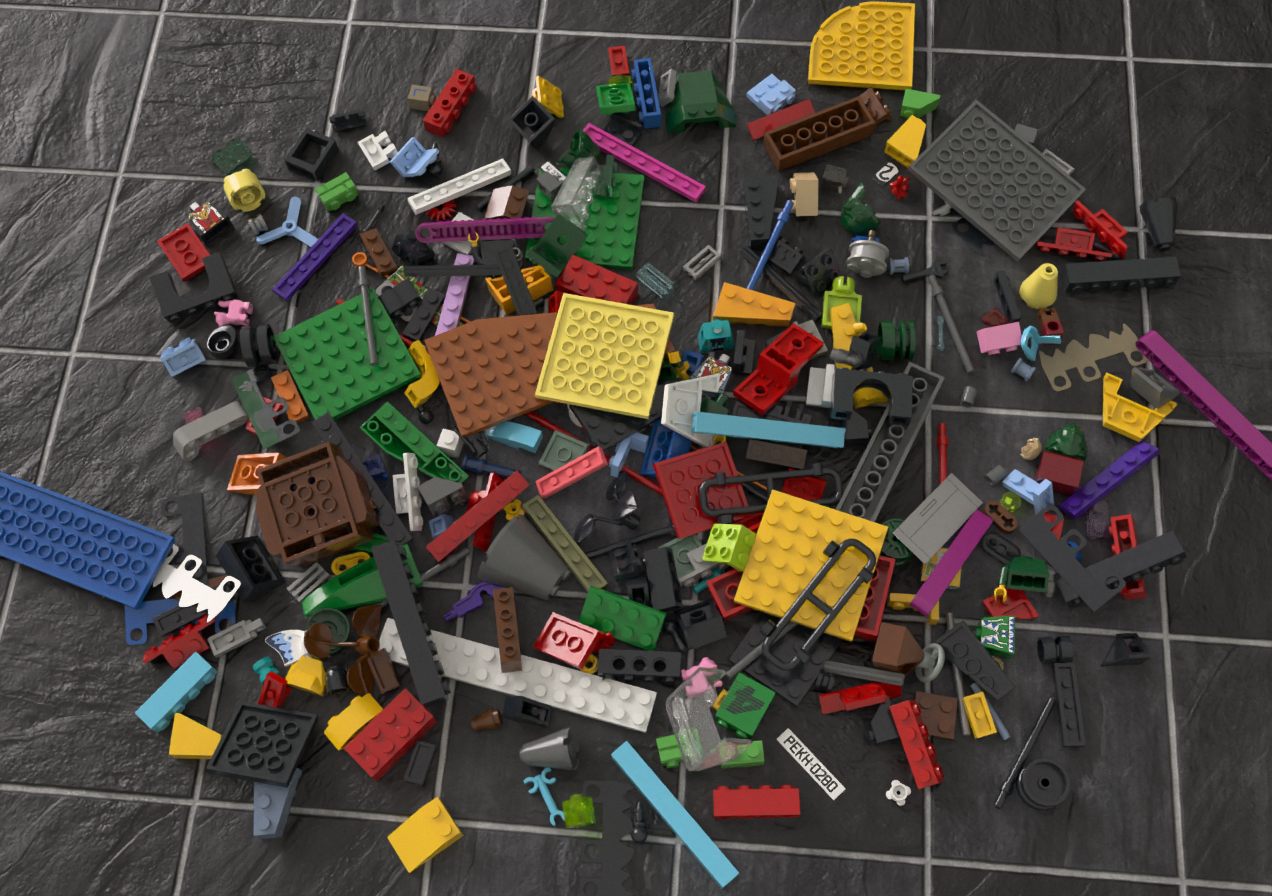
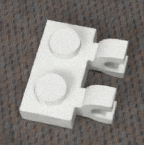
[358,131,398,170]

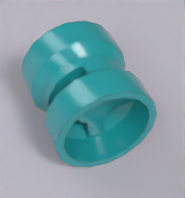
[253,657,281,685]

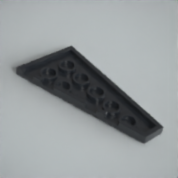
[569,380,685,452]

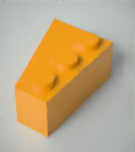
[485,265,554,316]

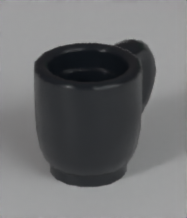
[325,666,350,695]

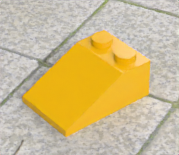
[387,797,464,873]

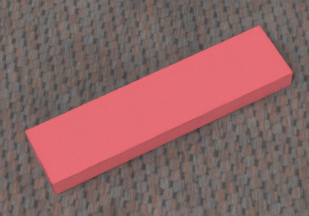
[535,446,608,499]

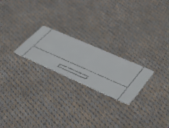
[893,473,983,564]

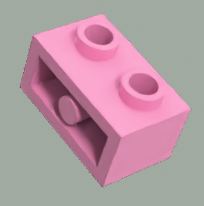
[977,322,1022,355]

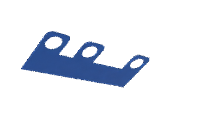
[125,598,236,645]

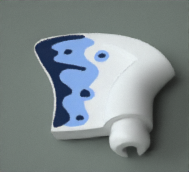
[265,630,313,667]

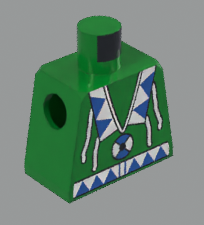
[969,616,1015,659]

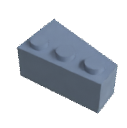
[253,768,302,839]

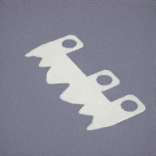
[153,544,241,623]

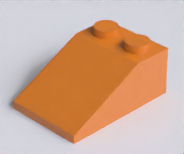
[227,453,287,496]

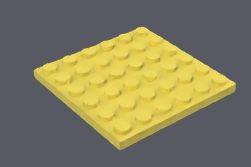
[535,293,674,419]

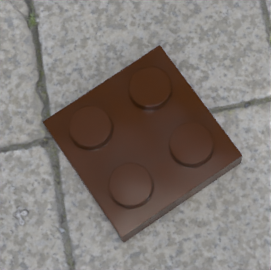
[914,691,958,741]

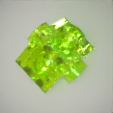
[562,794,596,828]

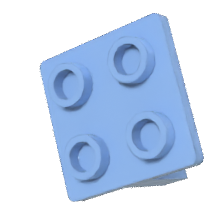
[160,337,206,377]

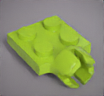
[821,276,862,329]

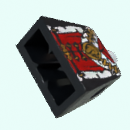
[188,202,233,245]

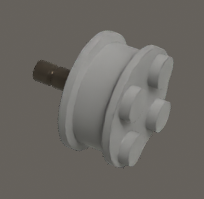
[846,230,889,278]

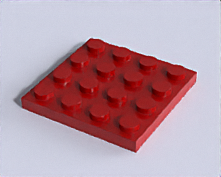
[653,442,751,539]

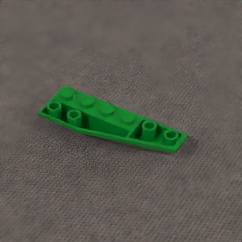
[360,402,469,484]
[301,544,423,617]

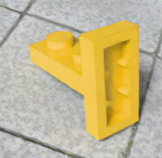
[887,593,939,625]

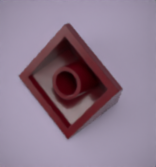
[1034,451,1084,496]

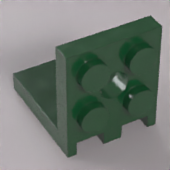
[527,214,588,277]

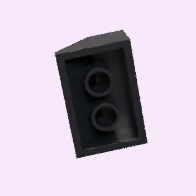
[215,535,285,602]

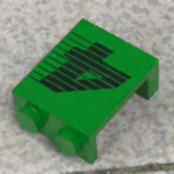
[715,672,776,740]

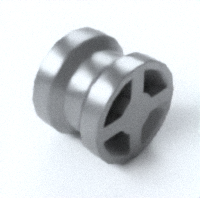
[248,214,269,236]

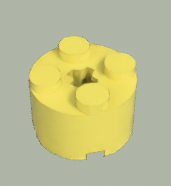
[224,169,265,212]

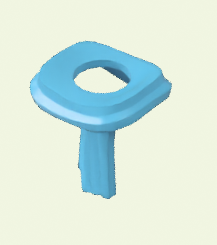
[1021,326,1061,361]

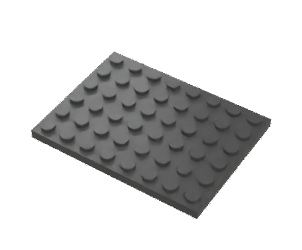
[907,100,1086,262]

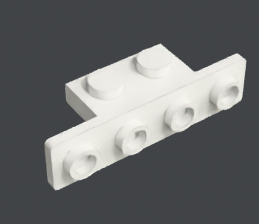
[393,453,423,531]

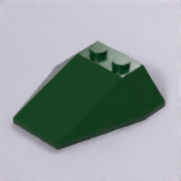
[666,70,736,134]

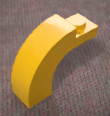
[405,340,440,408]

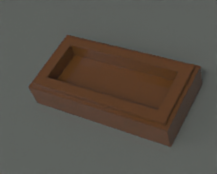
[366,648,402,694]

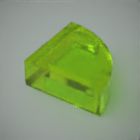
[608,75,632,85]

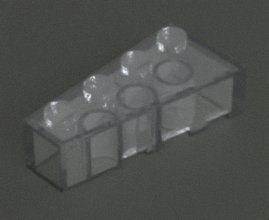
[551,157,601,232]

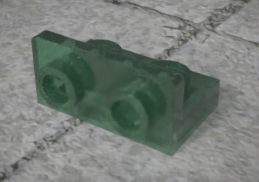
[212,138,253,176]

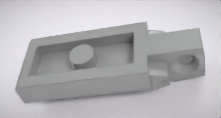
[208,618,266,658]

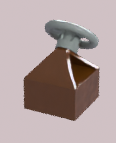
[872,622,945,683]

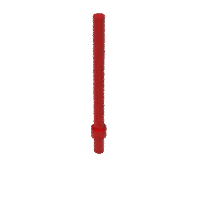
[937,423,948,484]

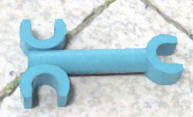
[524,768,566,826]

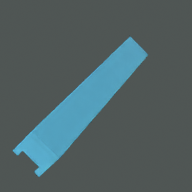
[691,412,846,448]
[611,741,739,889]

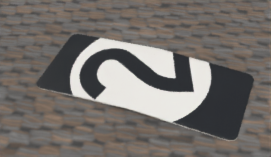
[873,159,904,186]

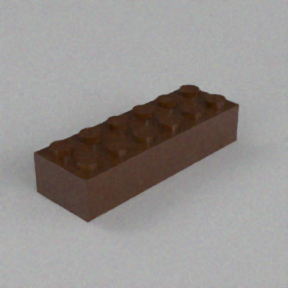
[763,96,875,172]

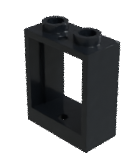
[284,128,339,182]

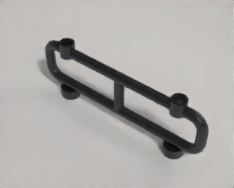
[699,463,844,524]
[759,538,876,671]

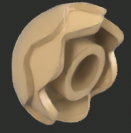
[1020,438,1042,460]

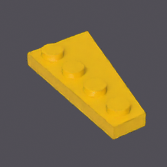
[830,303,873,372]

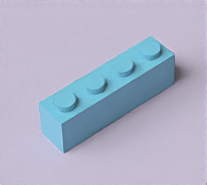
[135,652,218,733]

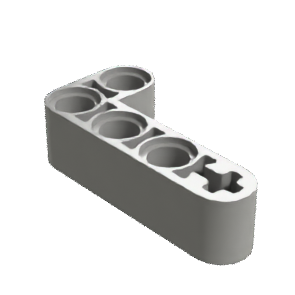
[173,401,249,461]

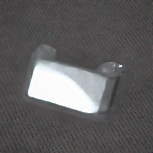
[666,667,752,771]

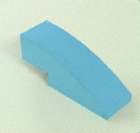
[485,421,543,453]

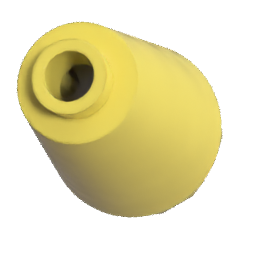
[1019,263,1058,310]

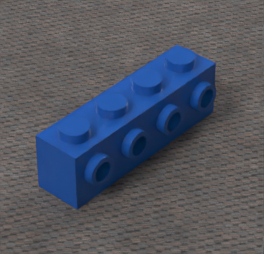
[631,58,661,129]

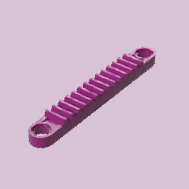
[415,217,555,243]

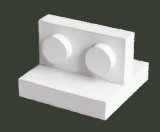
[806,364,835,408]

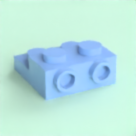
[746,74,796,116]

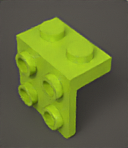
[702,524,757,572]

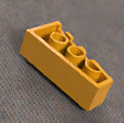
[713,282,795,327]

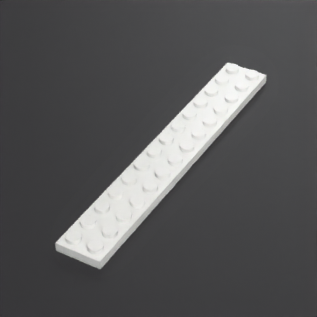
[378,618,657,733]

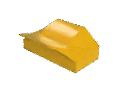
[285,655,326,696]

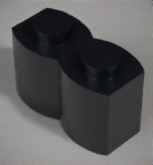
[378,279,422,319]

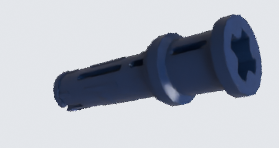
[461,455,521,479]

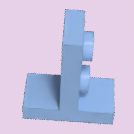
[609,432,649,478]
[1002,469,1054,515]

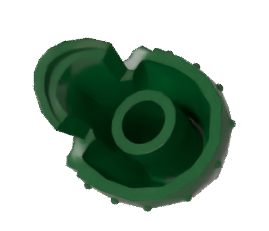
[556,129,601,170]
[841,182,881,235]
[1045,423,1088,464]

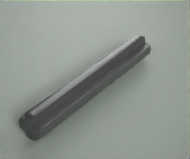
[823,660,905,686]

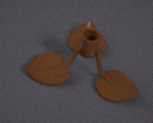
[304,605,382,696]

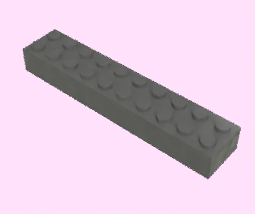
[836,362,945,522]

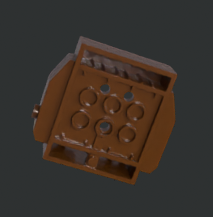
[256,442,379,567]

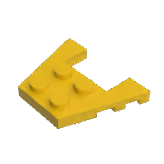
[1103,372,1177,442]

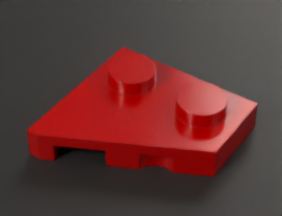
[982,588,1039,620]

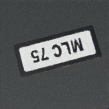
[539,160,569,181]

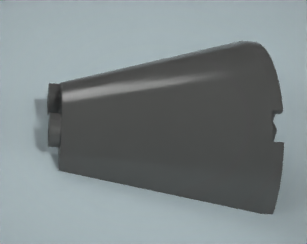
[477,514,571,600]

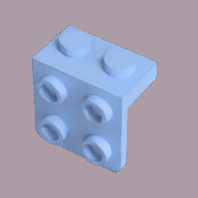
[390,137,439,177]

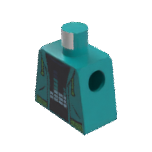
[698,319,735,354]

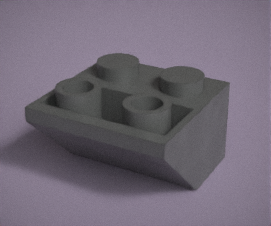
[417,477,468,518]

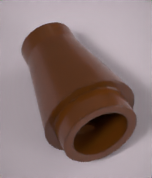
[471,708,503,731]

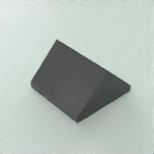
[1130,367,1180,409]

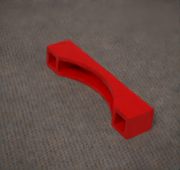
[426,471,529,563]

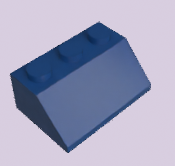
[640,420,692,479]

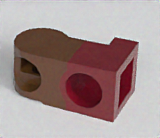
[1037,308,1064,345]

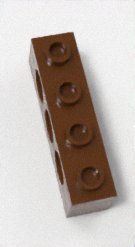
[493,587,522,673]

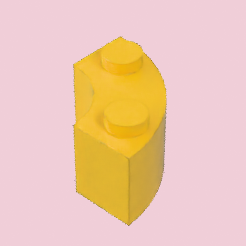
[324,693,383,751]

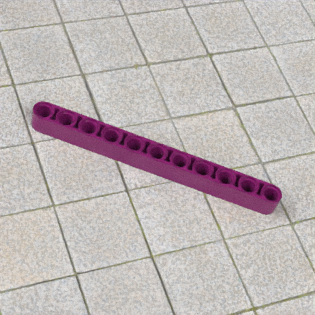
[1135,330,1272,481]

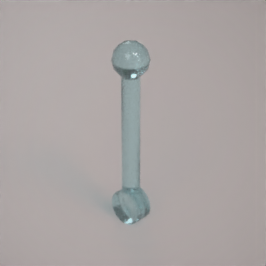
[937,316,945,351]

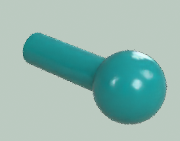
[692,567,726,594]

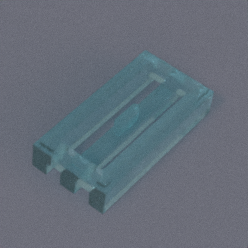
[636,262,675,298]

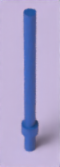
[746,200,794,290]

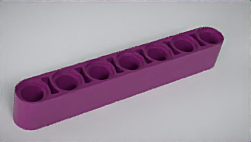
[910,509,993,617]

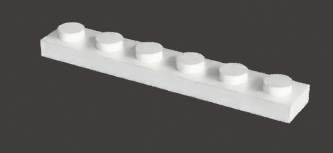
[408,158,511,215]

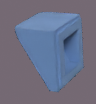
[429,514,454,539]

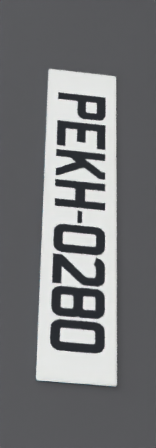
[777,728,845,800]

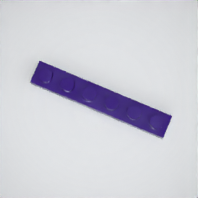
[272,213,358,302]
[1060,440,1159,520]

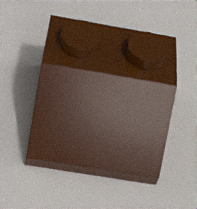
[484,185,529,220]

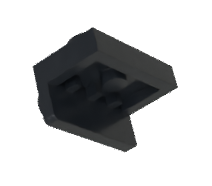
[392,230,435,266]

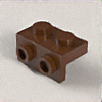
[860,88,892,126]

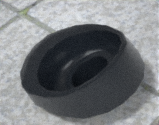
[207,325,238,359]

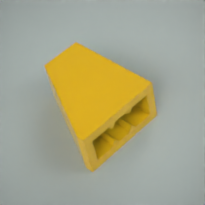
[884,115,926,168]
[169,713,222,759]

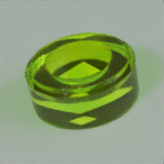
[1000,492,1021,513]

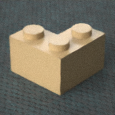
[790,172,818,216]

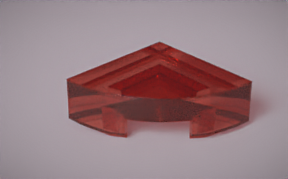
[981,308,1008,327]

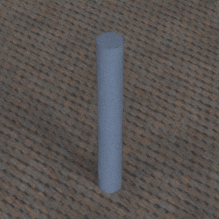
[970,682,1011,741]

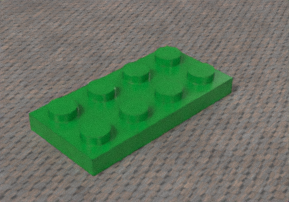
[578,586,667,651]

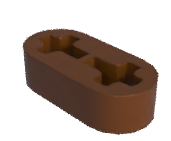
[983,501,1017,534]

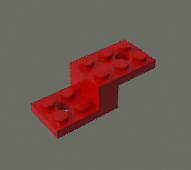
[733,323,824,415]

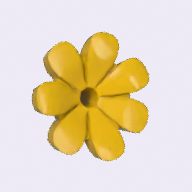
[677,361,690,380]

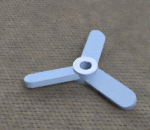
[256,197,318,247]

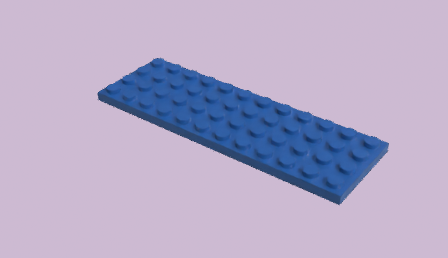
[0,472,176,610]

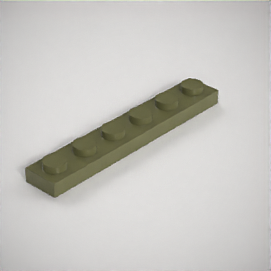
[522,495,608,592]

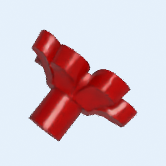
[890,176,910,199]
[592,631,616,654]

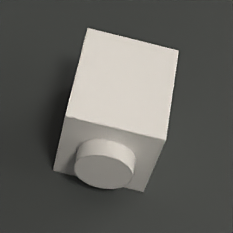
[437,429,464,459]

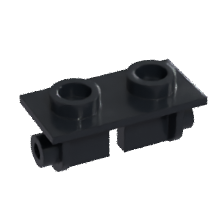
[329,109,367,132]

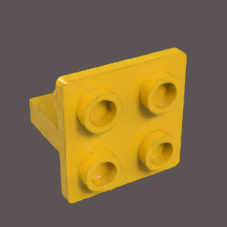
[532,75,564,118]

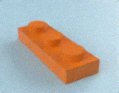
[271,370,310,426]

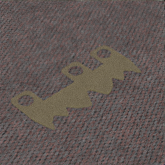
[1039,324,1148,391]

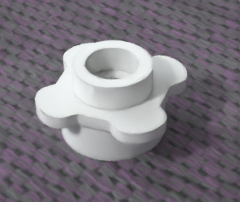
[886,780,911,806]

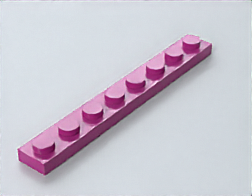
[583,123,706,203]

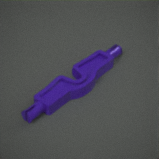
[443,581,506,622]

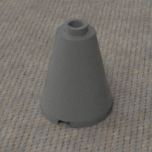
[520,727,579,770]

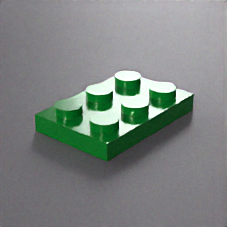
[596,82,635,115]

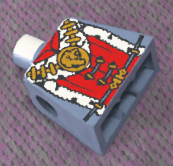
[690,354,732,399]

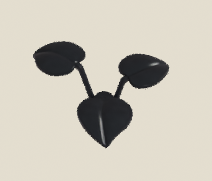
[574,471,641,545]

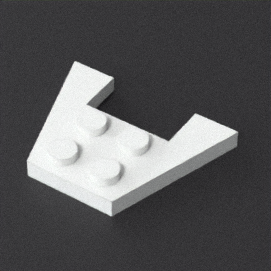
[661,373,720,448]

